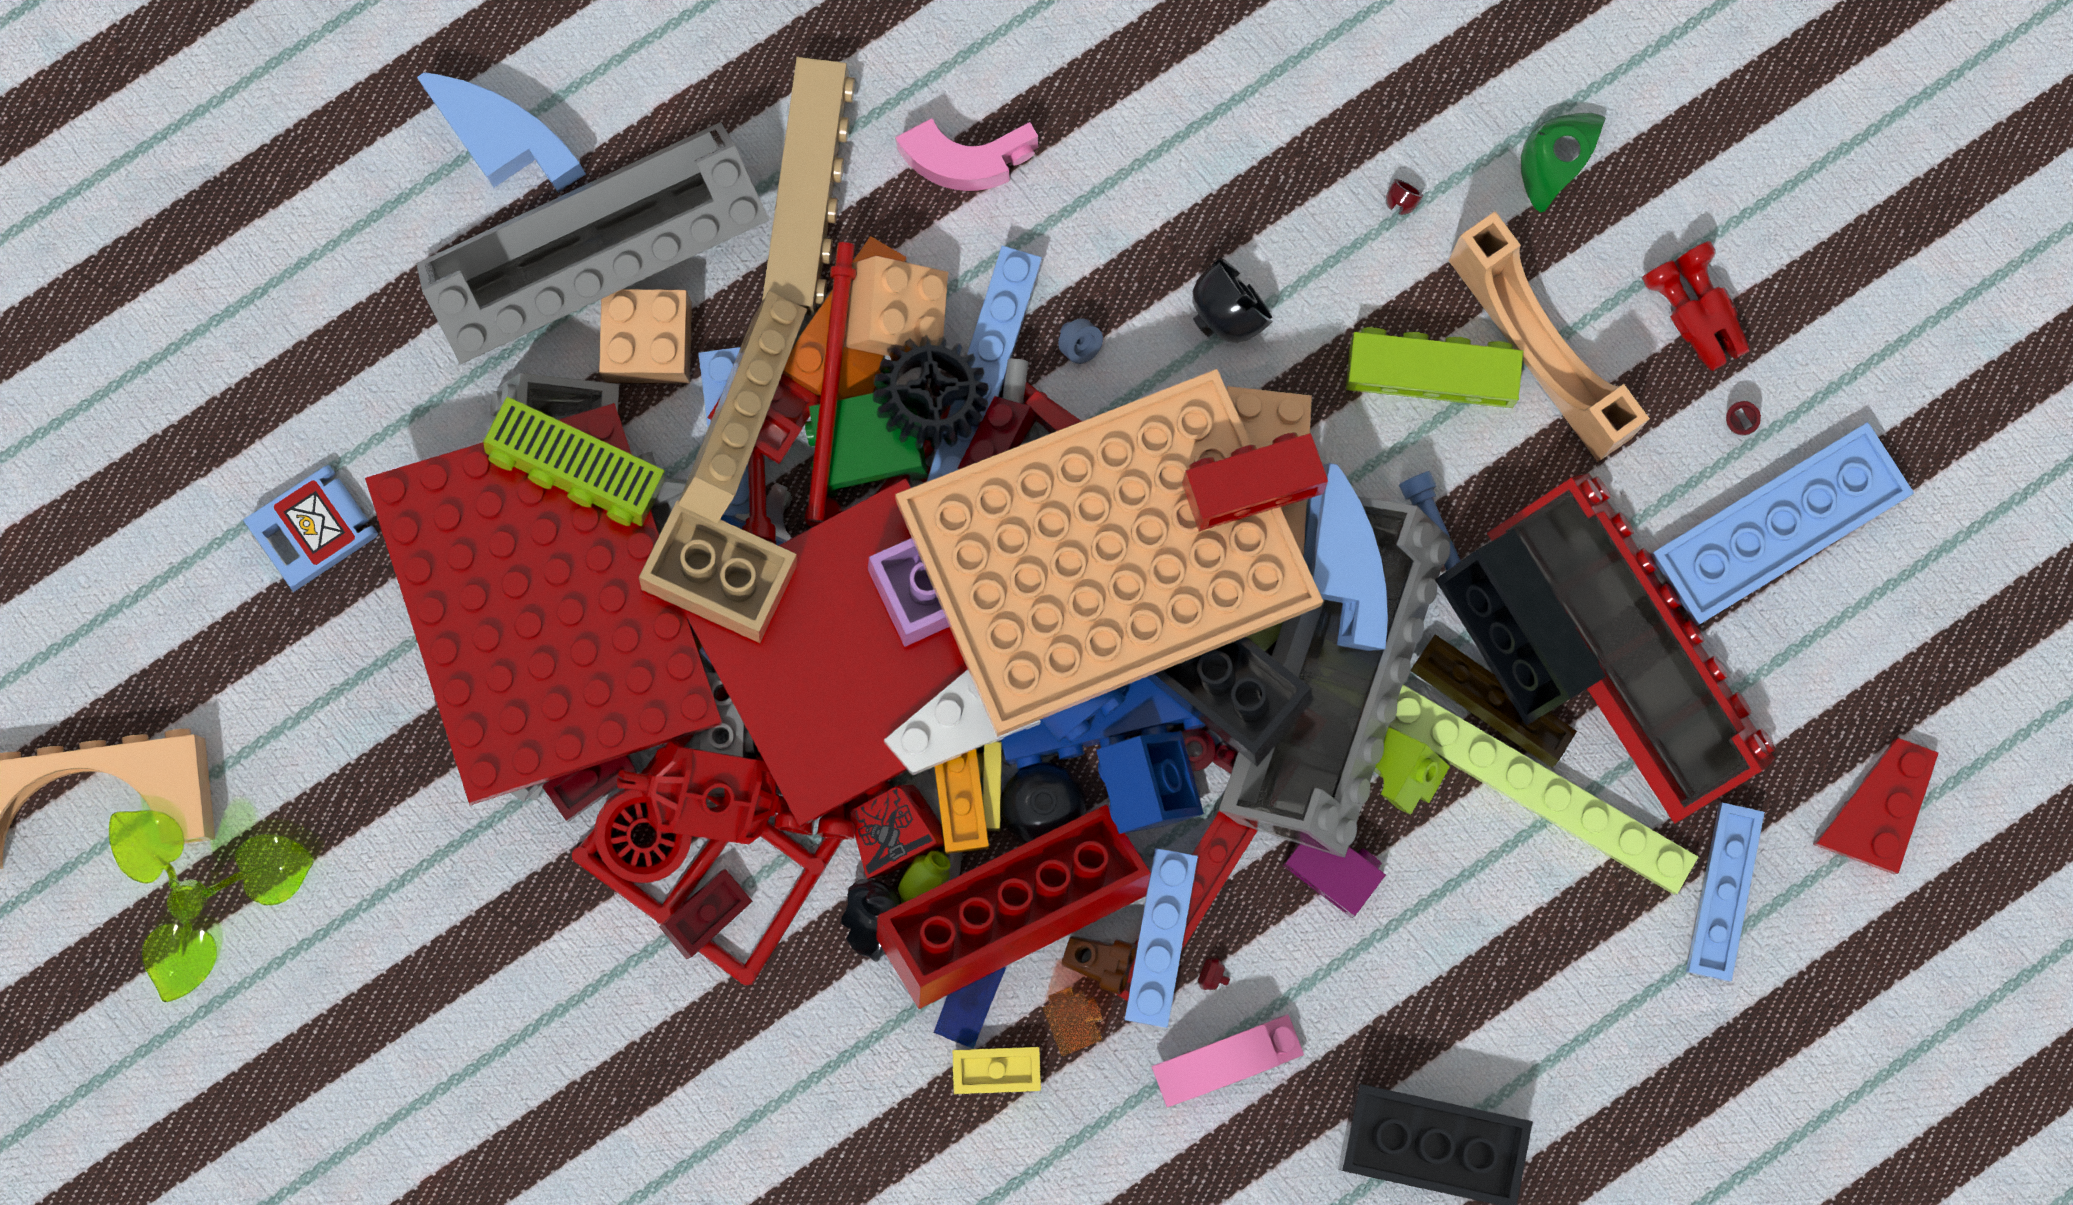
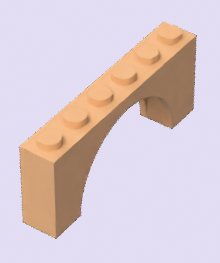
[1448,211,1650,462]
[0,729,215,869]

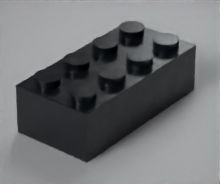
[1435,529,1607,725]
[1146,637,1313,767]
[1338,1084,1533,1205]

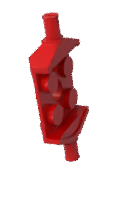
[617,741,790,845]

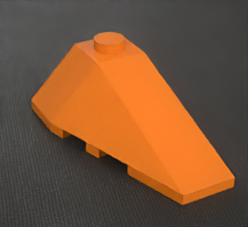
[782,236,907,400]

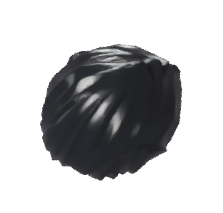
[840,879,901,962]

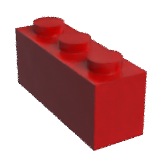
[1182,432,1328,531]

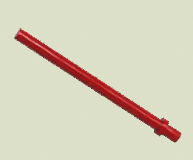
[807,242,856,522]

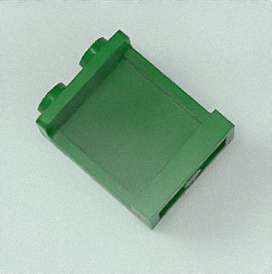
[805,393,929,497]

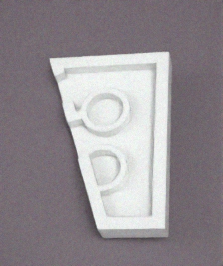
[884,669,1041,775]

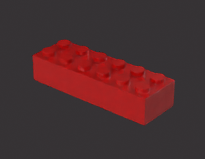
[877,804,1151,1009]

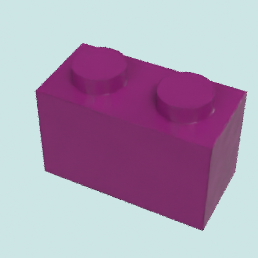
[1283,844,1386,918]

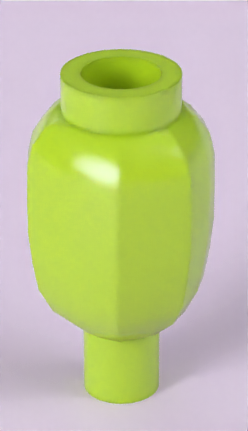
[898,850,951,904]

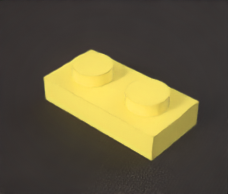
[977,742,1002,832]
[952,1047,1041,1094]

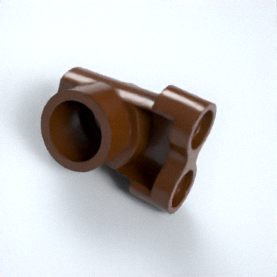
[1062,936,1137,995]

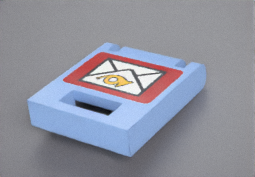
[243,465,378,592]

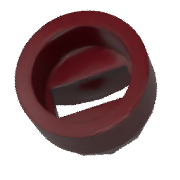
[1386,179,1423,215]
[1726,401,1761,436]

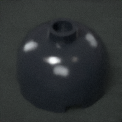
[1192,257,1273,343]
[1001,762,1086,843]

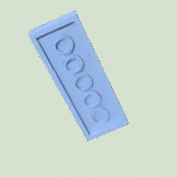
[1650,422,1914,626]

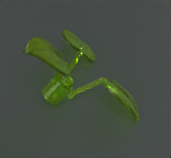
[109,810,314,1002]

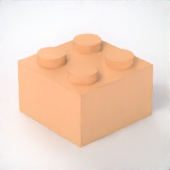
[843,256,948,356]
[599,289,692,384]

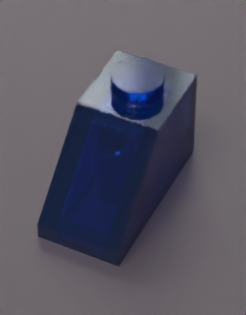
[933,967,1007,1049]

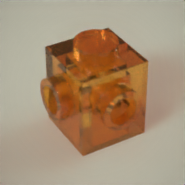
[1042,987,1104,1056]

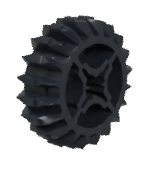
[872,335,989,451]

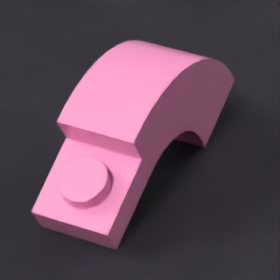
[895,118,1038,191]
[1151,1014,1304,1107]

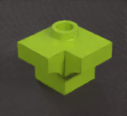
[1374,727,1450,815]

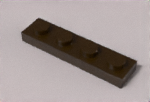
[1410,634,1577,768]

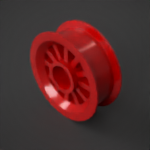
[594,789,692,883]

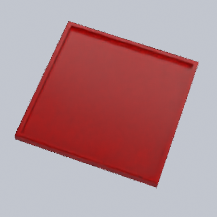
[682,478,968,828]

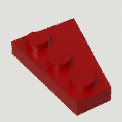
[1813,738,1939,874]

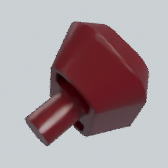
[1212,741,1238,774]
[1198,957,1230,990]

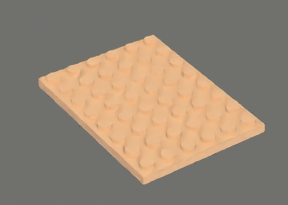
[895,369,1324,737]

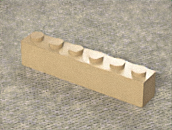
[762,57,855,316]
[678,291,807,523]

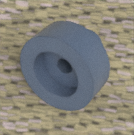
[1058,319,1103,364]

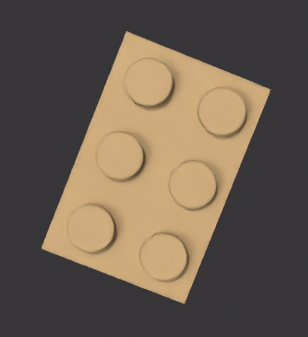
[639,500,797,643]

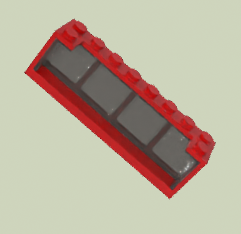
[1487,473,1775,824]

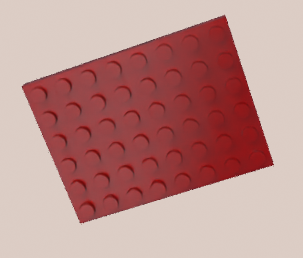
[365,403,722,806]

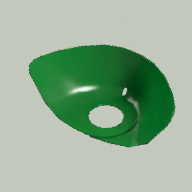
[1521,113,1606,213]

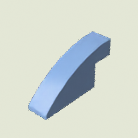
[417,73,586,193]
[1303,463,1388,651]

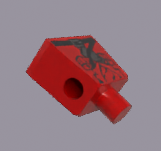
[850,781,945,879]

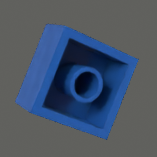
[1096,731,1204,834]

